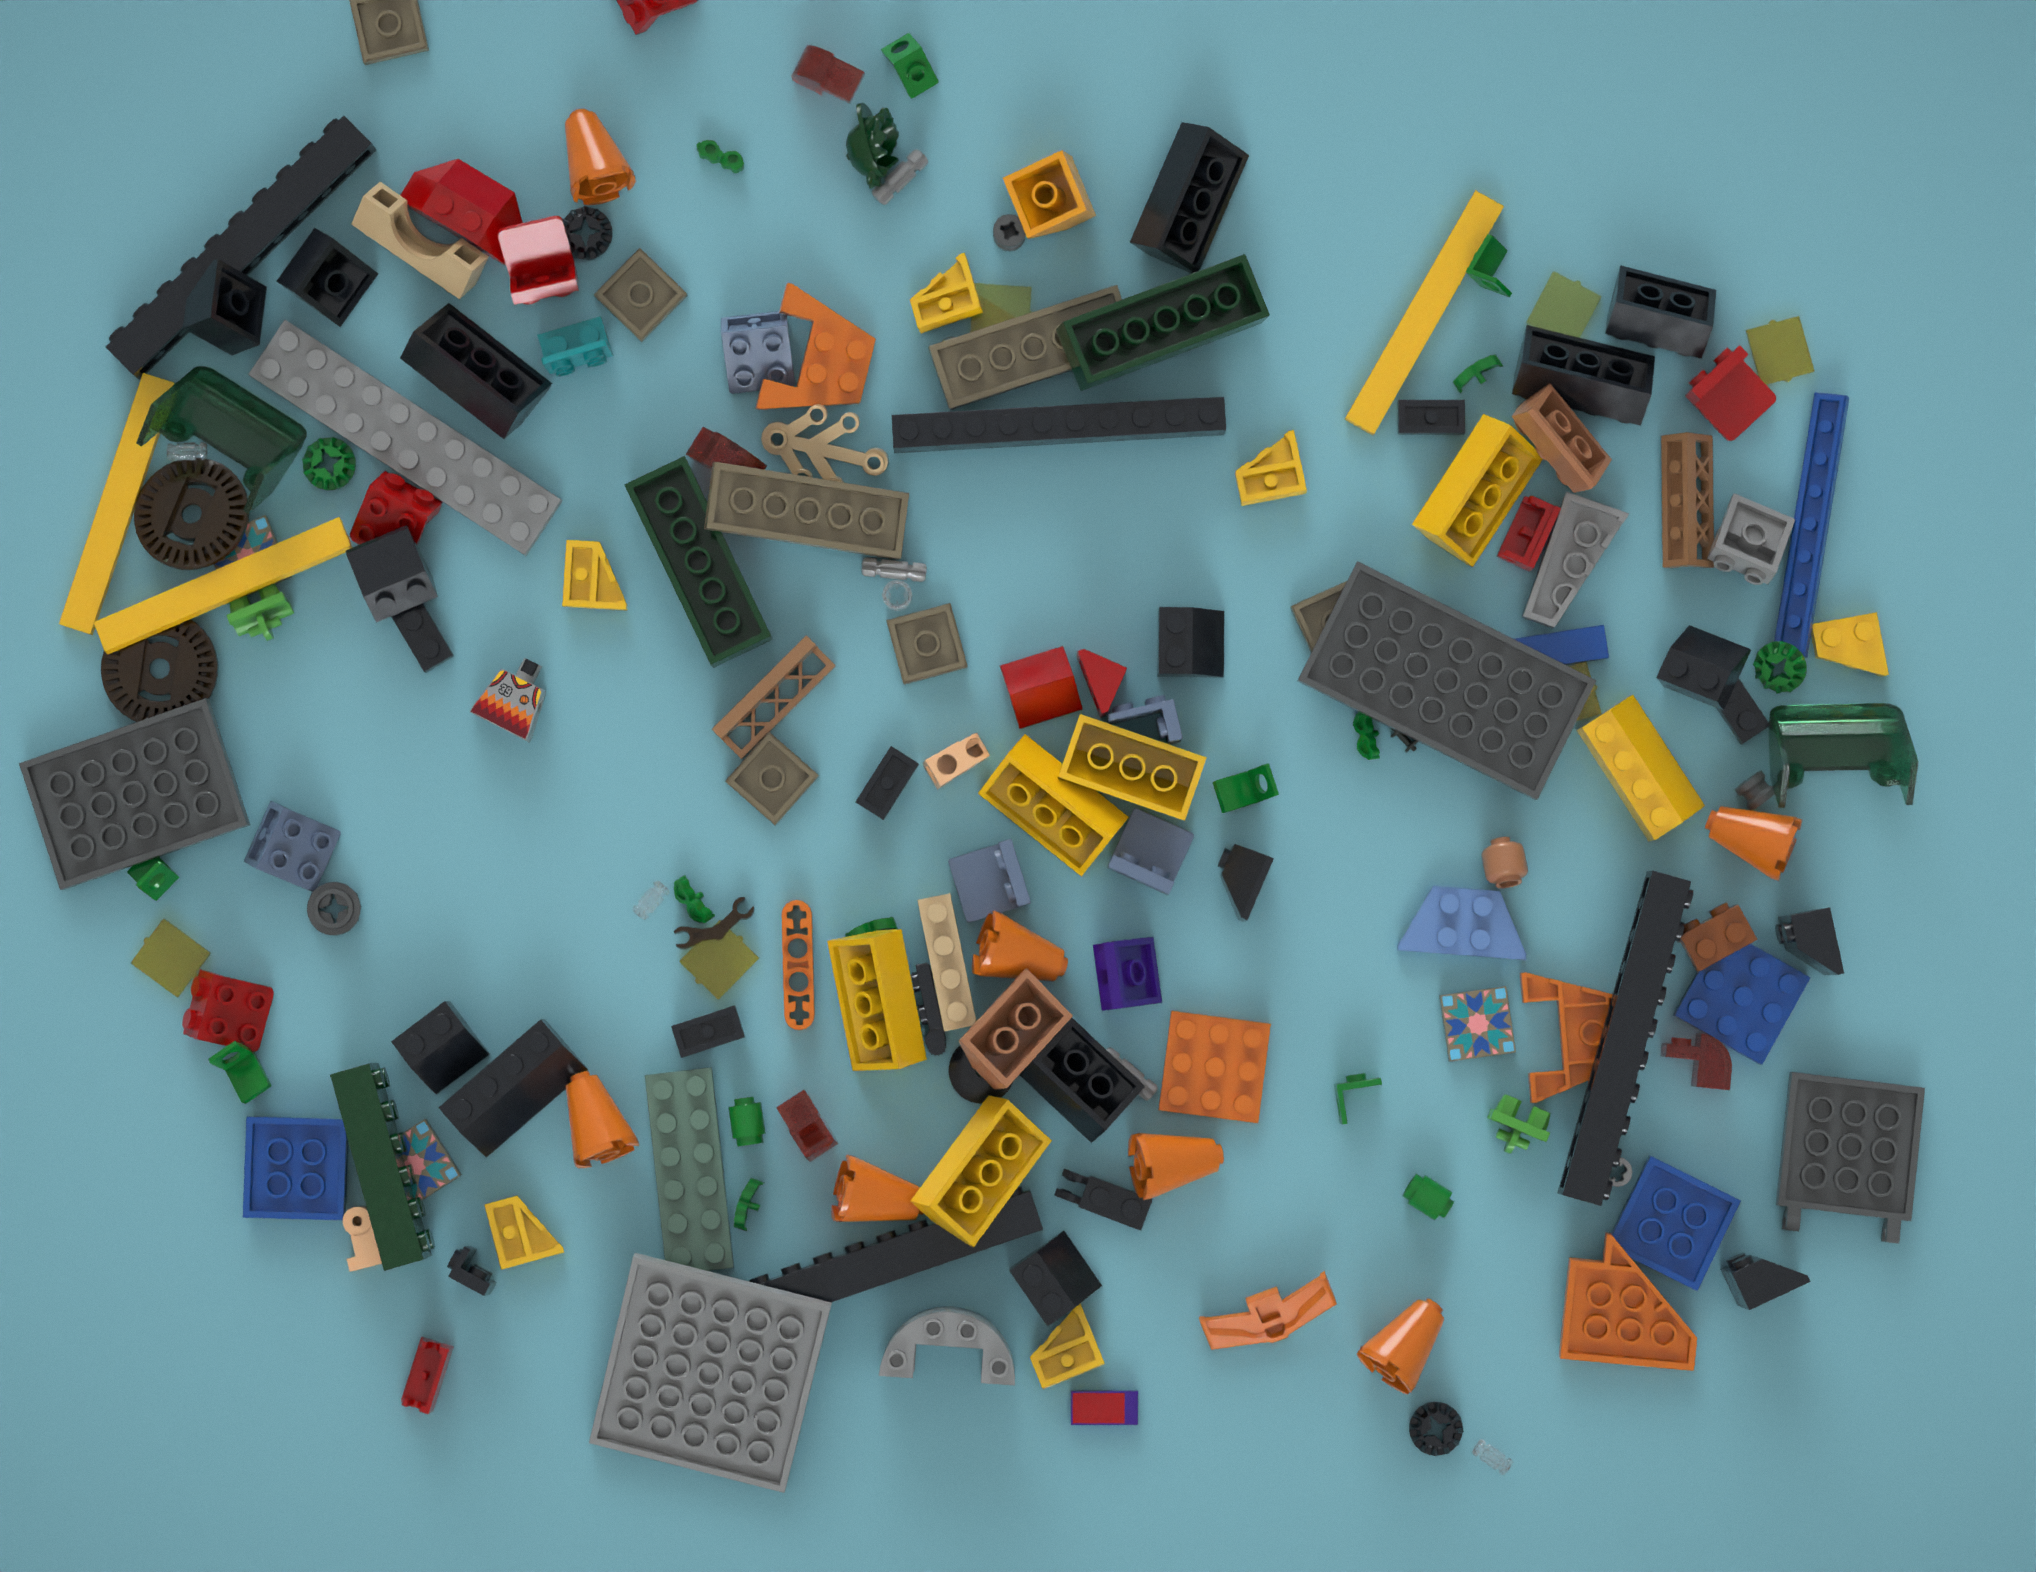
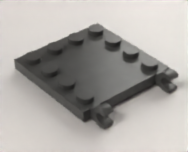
[1776,1072,1925,1244]

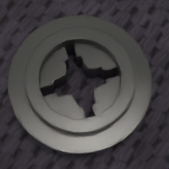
[307,882,362,935]

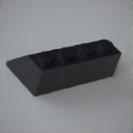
[1130,122,1249,273]
[400,303,553,439]
[1512,325,1655,426]
[438,1019,588,1157]

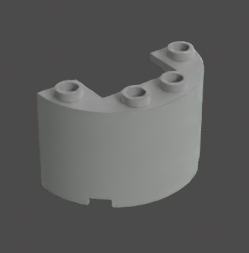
[879,1306,1015,1385]

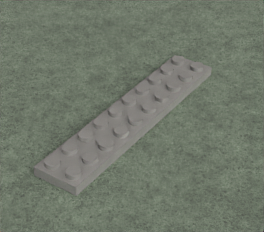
[248,320,562,556]

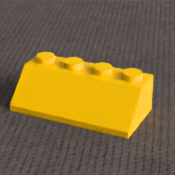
[1412,414,1543,567]
[1576,694,1705,842]
[1058,714,1207,821]
[978,734,1129,877]
[827,929,927,1071]
[910,1095,1052,1247]

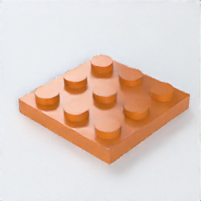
[1158,1011,1271,1123]

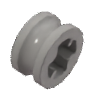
[1609,1158,1632,1187]

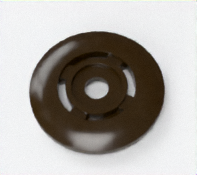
[134,458,250,570]
[101,619,218,722]

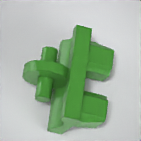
[226,584,294,641]
[1487,1094,1551,1154]

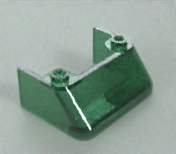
[136,366,307,514]
[1769,703,1919,808]

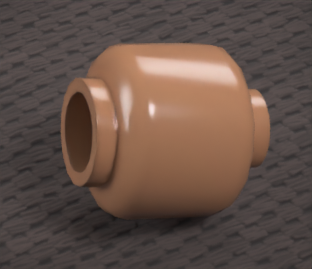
[1481,837,1528,888]

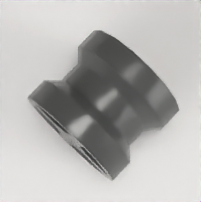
[993,214,1026,252]
[1735,770,1777,810]

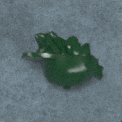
[846,103,899,189]

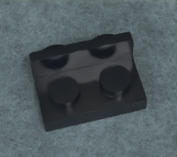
[447,1246,497,1296]

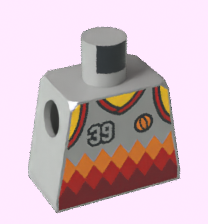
[470,658,546,743]

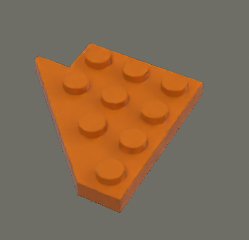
[1559,1232,1697,1371]

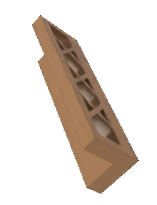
[1661,432,1714,568]
[712,635,836,759]

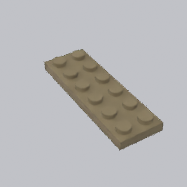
[928,285,1122,411]
[704,462,909,560]

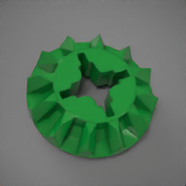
[302,437,356,490]
[1753,641,1807,694]

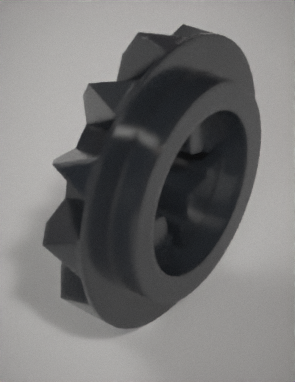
[563,206,613,260]
[1409,1402,1464,1456]

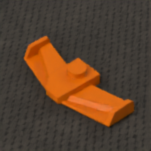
[1199,1271,1337,1350]

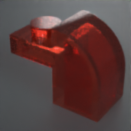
[791,45,865,104]
[686,427,767,470]
[1660,1033,1732,1090]
[776,1090,839,1162]

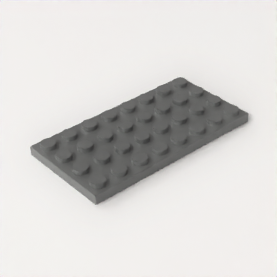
[1297,561,1597,800]

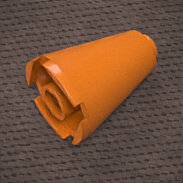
[565,109,636,206]
[1705,806,1803,881]
[972,911,1068,981]
[566,1071,640,1168]
[1128,1133,1224,1200]
[831,1155,924,1222]
[1357,1298,1445,1394]

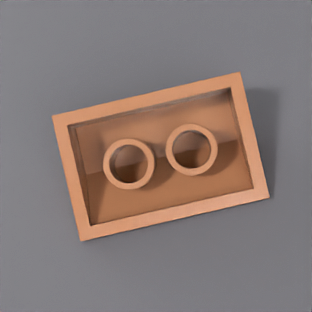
[1511,383,1612,493]
[959,969,1073,1089]

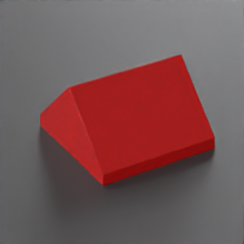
[1000,646,1083,729]
[1076,649,1127,718]

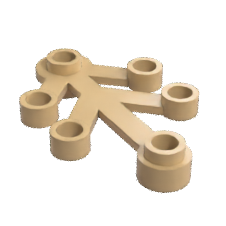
[761,404,889,483]

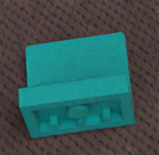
[537,316,613,377]

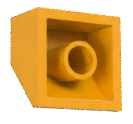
[1003,150,1096,239]

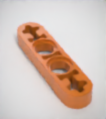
[781,900,815,1030]

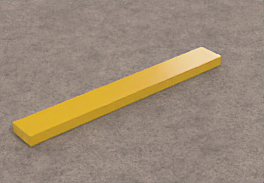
[1344,190,1504,435]
[59,373,177,635]
[94,517,353,654]

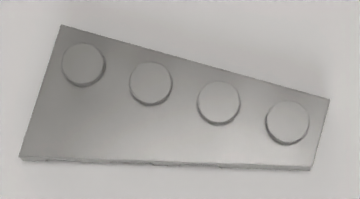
[1522,492,1629,628]

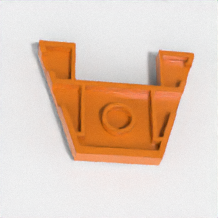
[755,283,876,410]
[1520,972,1612,1103]

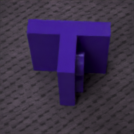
[1093,937,1162,1011]

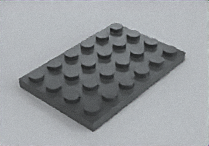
[19,698,250,890]

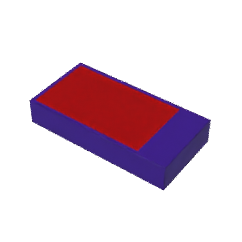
[1071,1390,1138,1425]

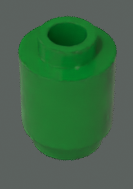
[728,1097,766,1146]
[1402,1173,1454,1220]

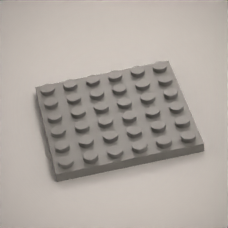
[589,1253,832,1493]

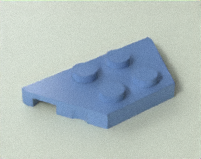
[1397,886,1526,960]

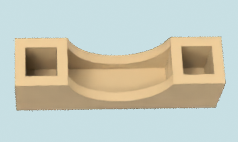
[351,182,489,299]
[917,893,976,1032]

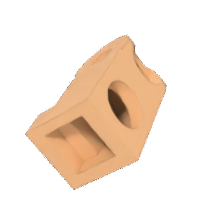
[923,733,991,790]
[343,1206,382,1272]

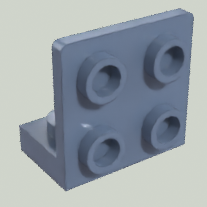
[721,311,795,394]
[1107,695,1183,745]
[243,801,341,892]
[1107,808,1194,895]
[948,839,1031,923]

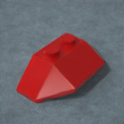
[400,159,523,266]

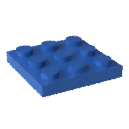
[1673,944,1811,1065]
[243,1116,348,1220]
[1611,1156,1741,1291]

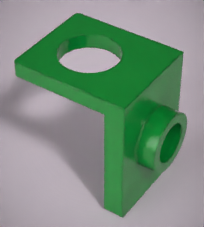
[881,33,939,99]
[1466,234,1512,298]
[1212,763,1279,813]
[127,857,179,901]
[208,1041,271,1104]
[1334,1073,1382,1125]

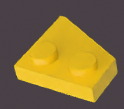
[910,253,983,333]
[1235,430,1307,506]
[562,540,628,611]
[1811,612,1889,677]
[484,1196,564,1270]
[1030,1303,1105,1389]

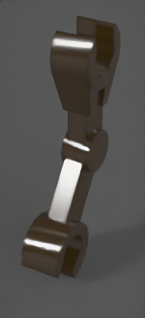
[674,897,755,950]

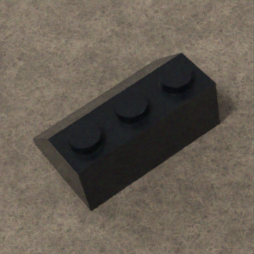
[1605,265,1716,359]
[1019,1018,1145,1143]

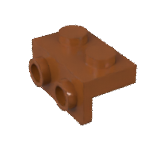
[1677,902,1758,972]

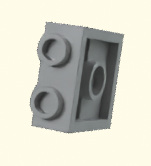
[1707,493,1795,585]

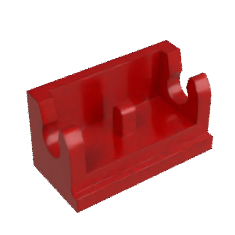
[1496,495,1561,572]
[401,1337,454,1414]

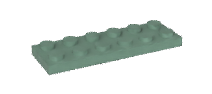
[645,1067,734,1271]

